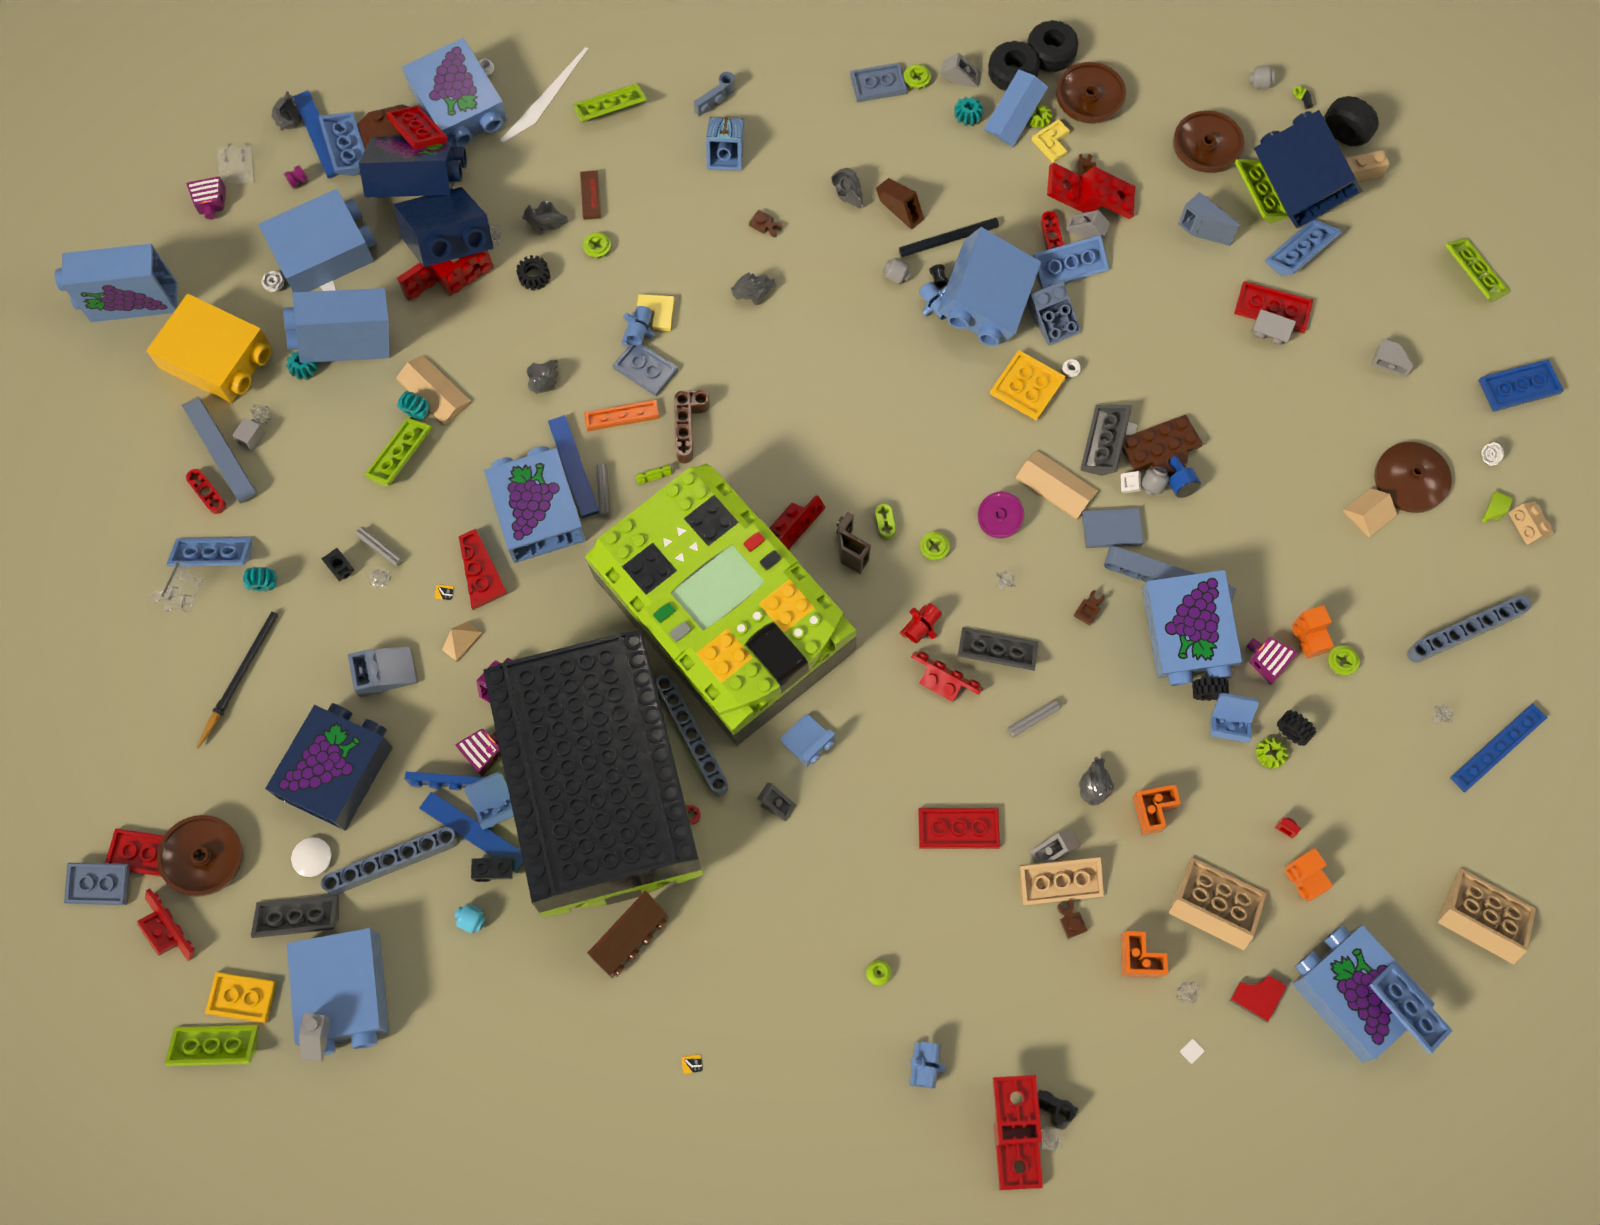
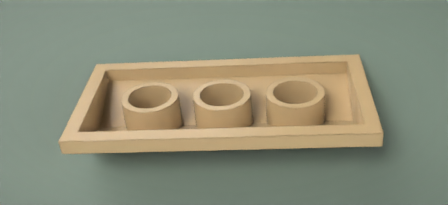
[396,355,472,426]
[1015,450,1098,520]
[1019,856,1104,905]

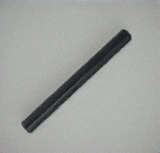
[899,218,999,257]

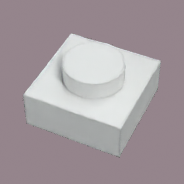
[1121,471,1142,494]

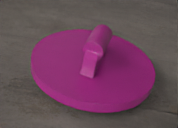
[978,491,1024,539]

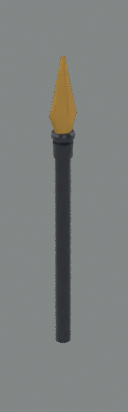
[197,611,278,748]

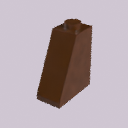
[876,178,924,229]

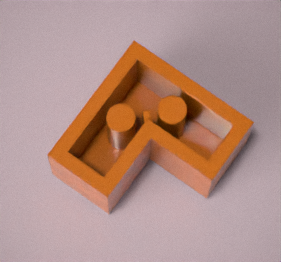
[1292,605,1334,659]
[1133,784,1181,836]
[1284,848,1333,902]
[1121,931,1168,978]

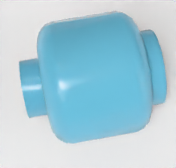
[454,903,486,934]

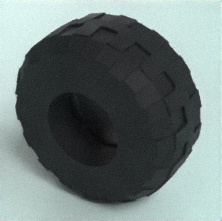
[1027,20,1079,72]
[988,41,1040,91]
[1324,96,1379,146]

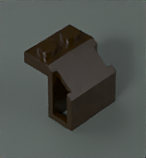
[836,512,871,574]

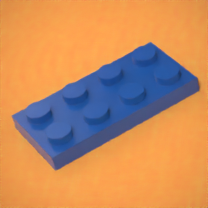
[1478,359,1564,412]

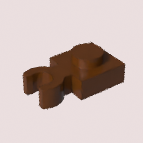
[1077,154,1097,175]
[749,209,782,237]
[1074,590,1105,626]
[1057,900,1088,939]

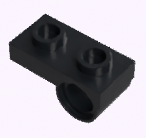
[471,858,513,882]
[1038,1089,1079,1130]

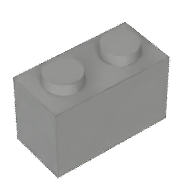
[1251,309,1296,345]

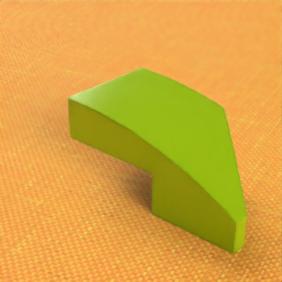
[1481,491,1513,523]

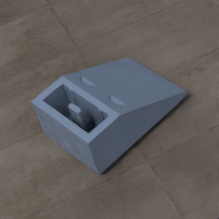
[1178,192,1240,246]
[1027,281,1081,345]
[348,647,417,697]

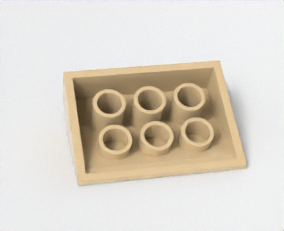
[1168,857,1267,950]
[1437,868,1536,964]

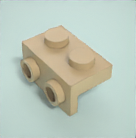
[1509,502,1554,545]

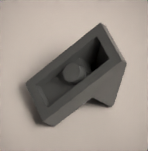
[757,782,796,821]

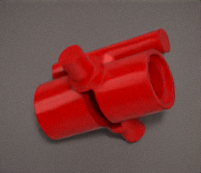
[900,603,942,644]

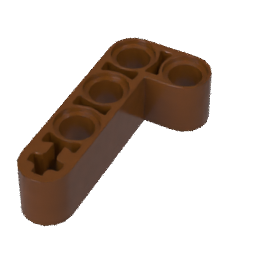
[674,390,710,464]

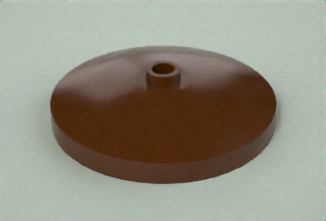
[1056,62,1126,124]
[1173,110,1244,173]
[1374,442,1452,513]
[157,815,243,897]

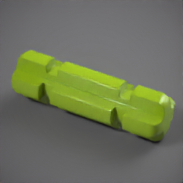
[635,465,672,485]

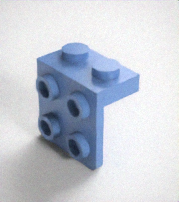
[1210,693,1259,743]
[781,714,835,767]
[464,772,514,830]

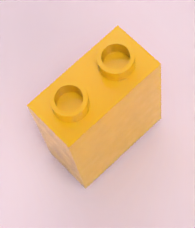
[146,293,271,404]

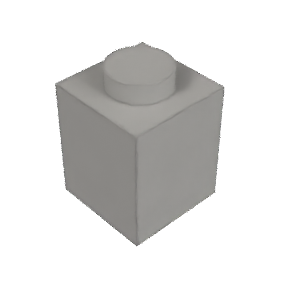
[232,418,265,451]

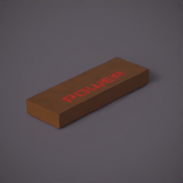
[580,170,601,220]

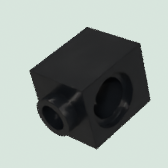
[321,548,355,582]

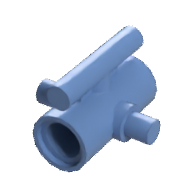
[919,282,947,320]
[621,306,655,346]
[910,1042,946,1088]

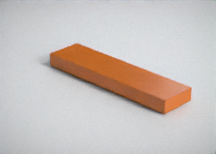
[584,400,660,431]

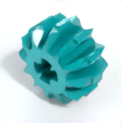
[954,96,983,126]
[286,351,318,380]
[397,391,430,420]
[243,567,277,592]

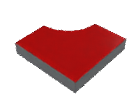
[1229,975,1287,1023]

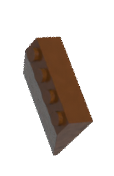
[587,890,668,978]

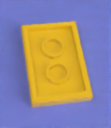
[205,972,278,1023]

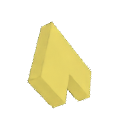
[1032,119,1070,163]
[637,294,674,331]

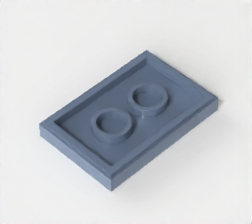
[850,63,907,103]
[613,344,678,397]
[1082,508,1143,548]
[64,862,130,905]

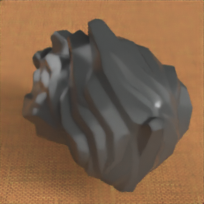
[271,91,300,131]
[831,168,863,209]
[522,201,568,234]
[731,272,776,305]
[526,360,558,394]
[1079,757,1114,806]

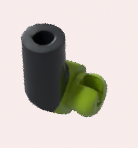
[1293,86,1313,109]

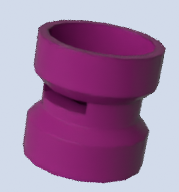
[283,165,308,189]

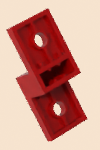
[1047,162,1135,219]
[397,250,493,301]
[992,1075,1043,1191]

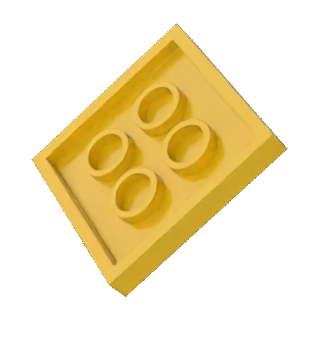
[990,350,1066,421]

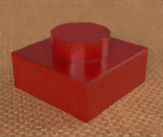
[1275,817,1301,838]

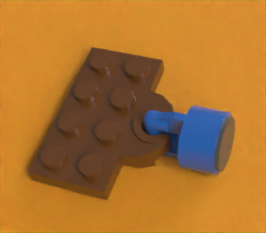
[1122,414,1203,498]

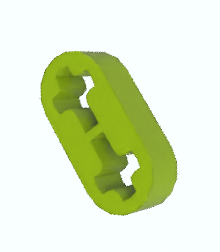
[875,504,896,540]

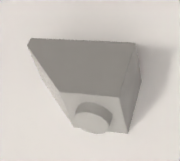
[941,53,980,87]
[1065,210,1110,239]
[1371,338,1413,377]
[1030,829,1081,863]
[299,1013,331,1062]

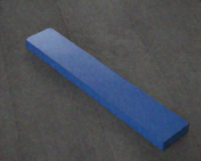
[293,90,340,179]
[548,415,599,519]
[1450,703,1548,793]
[419,792,524,873]

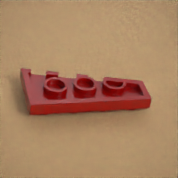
[458,528,507,610]

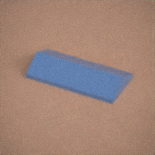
[983,69,1048,147]
[318,112,365,176]
[1265,219,1342,275]
[1033,235,1109,288]
[167,537,252,567]
[1369,963,1453,1055]

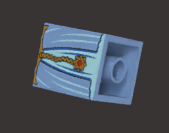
[706,117,744,170]

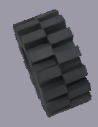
[516,255,550,290]
[1192,677,1229,701]
[1277,710,1316,746]

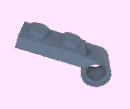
[694,71,735,116]

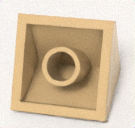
[1343,488,1397,538]

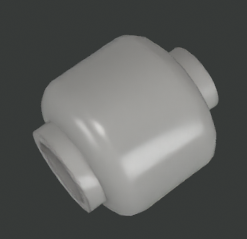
[1250,65,1275,89]
[883,258,911,284]
[1141,466,1169,496]

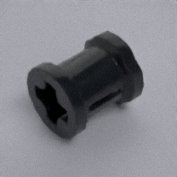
[929,264,949,288]

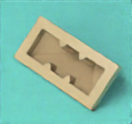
[442,621,483,662]

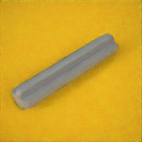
[597,463,610,516]
[356,527,402,566]
[1008,700,1060,737]

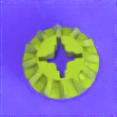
[904,64,931,89]
[1028,102,1052,128]
[583,232,611,259]
[920,532,950,561]
[1327,646,1360,676]
[1256,737,1288,769]

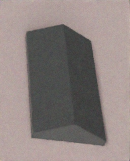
[1081,405,1132,476]
[958,627,1038,671]
[251,894,339,938]

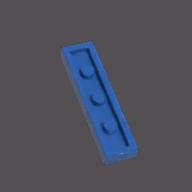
[404,771,484,791]

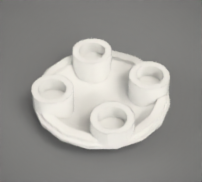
[291,837,332,877]

